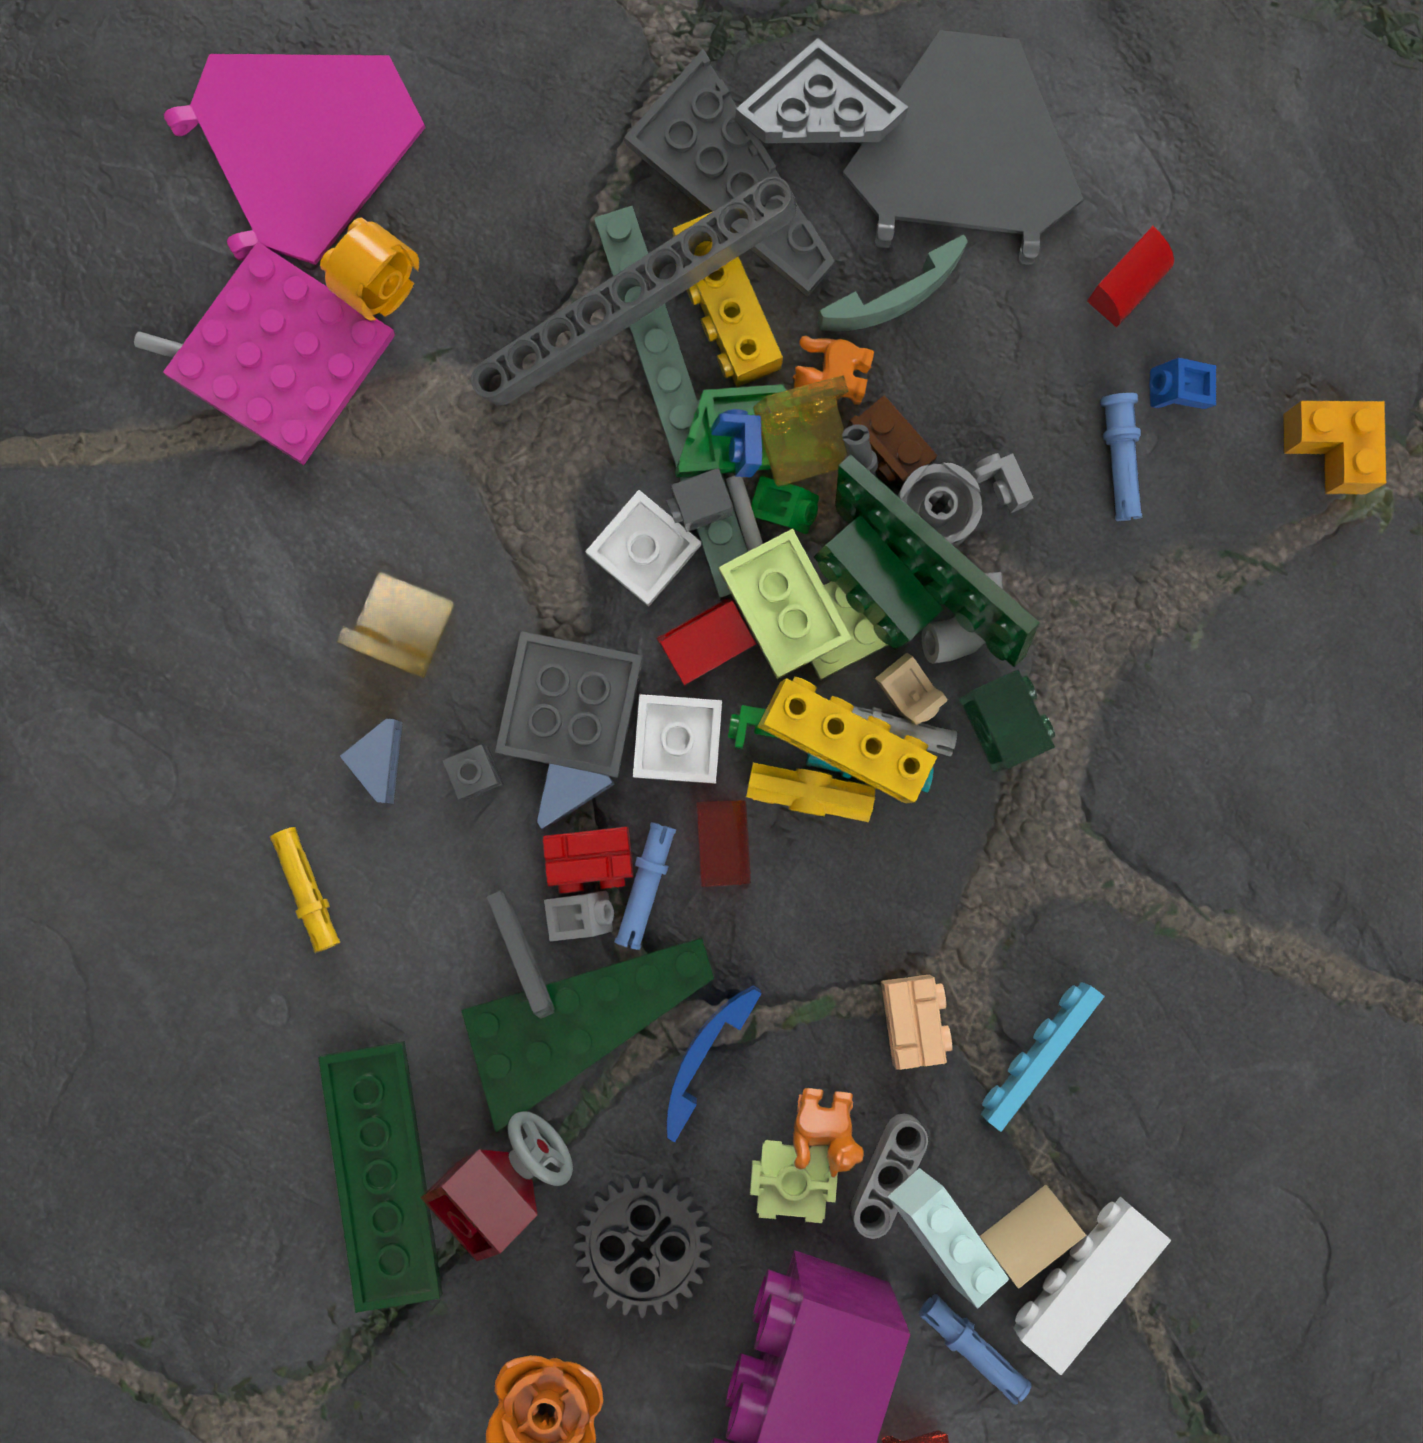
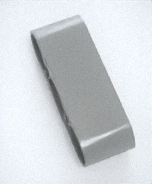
[850,1113,928,1239]

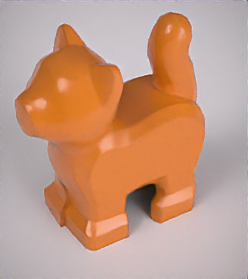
[792,336,874,405]
[793,1088,864,1178]

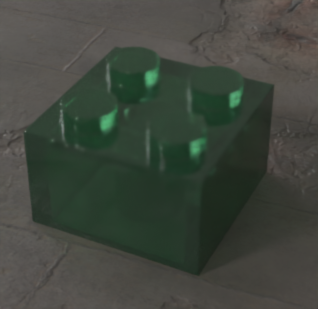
[959,669,1055,772]

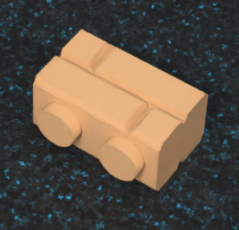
[881,975,952,1070]

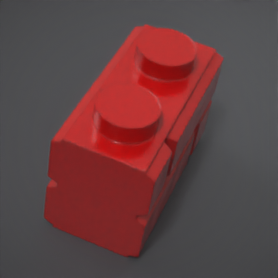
[543,827,634,893]

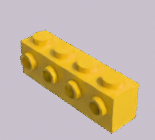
[672,212,783,388]
[758,677,937,803]

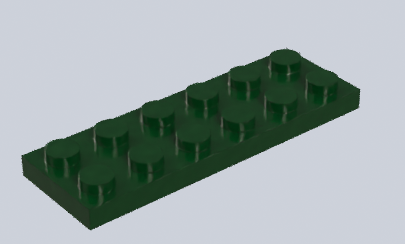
[835,455,1040,668]
[318,1041,443,1313]

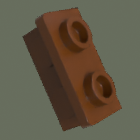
[847,395,938,490]

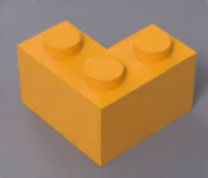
[1283,401,1386,494]

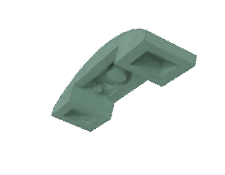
[817,234,968,331]

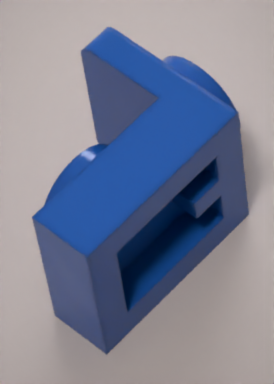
[1149,358,1216,409]
[711,409,762,478]

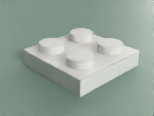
[585,490,702,607]
[633,694,722,784]

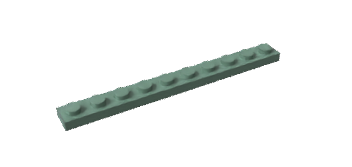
[594,206,748,600]

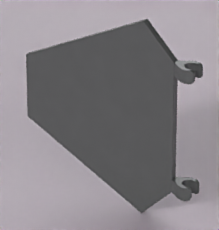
[843,30,1083,265]

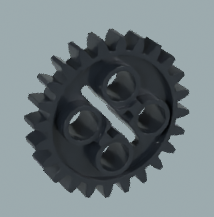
[574,1172,712,1318]

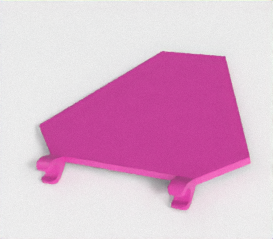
[164,54,425,265]

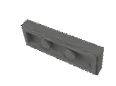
[487,891,555,1019]

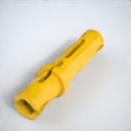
[270,827,341,953]

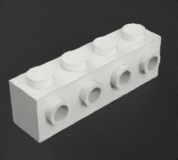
[1013,1197,1171,1375]

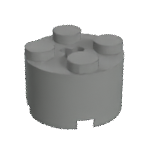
[898,463,982,548]

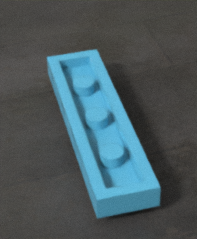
[981,982,1105,1132]

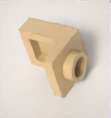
[875,653,948,725]

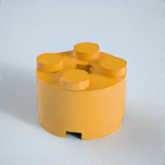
[320,218,419,320]

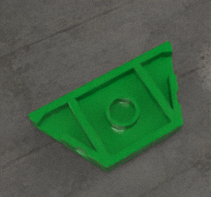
[675,384,831,478]

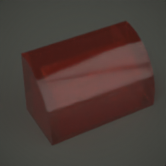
[697,800,751,887]

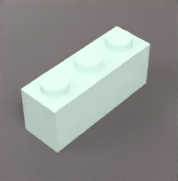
[888,1168,1009,1308]

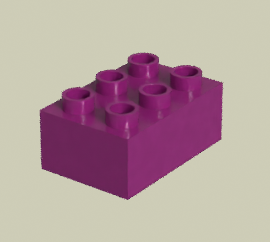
[711,1250,910,1443]

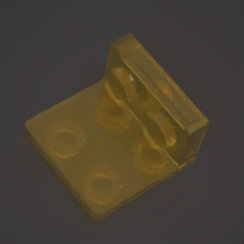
[753,375,849,486]
[337,573,454,678]

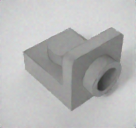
[972,453,1033,513]
[544,891,614,941]

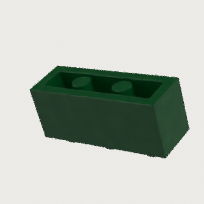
[813,515,943,650]

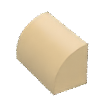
[980,1185,1086,1289]

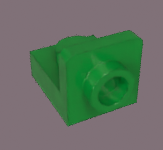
[751,476,819,534]
[728,705,778,750]

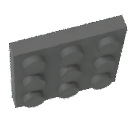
[495,631,643,778]

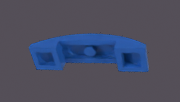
[667,985,762,1142]

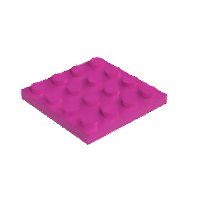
[163,242,395,466]

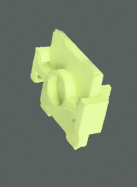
[750,1140,838,1223]

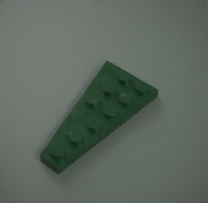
[461,937,714,1132]

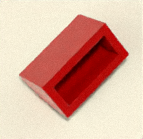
[1087,226,1174,328]
[656,598,756,685]

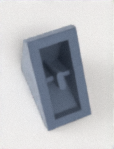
[340,719,403,804]
[537,764,614,829]

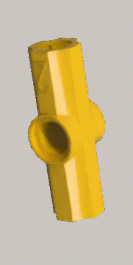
[746,762,876,822]

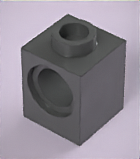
[667,468,733,532]
[443,744,504,801]

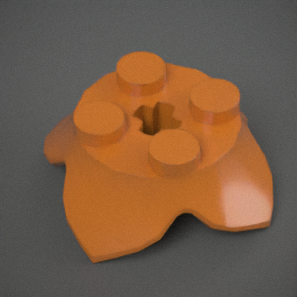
[486,1355,604,1443]

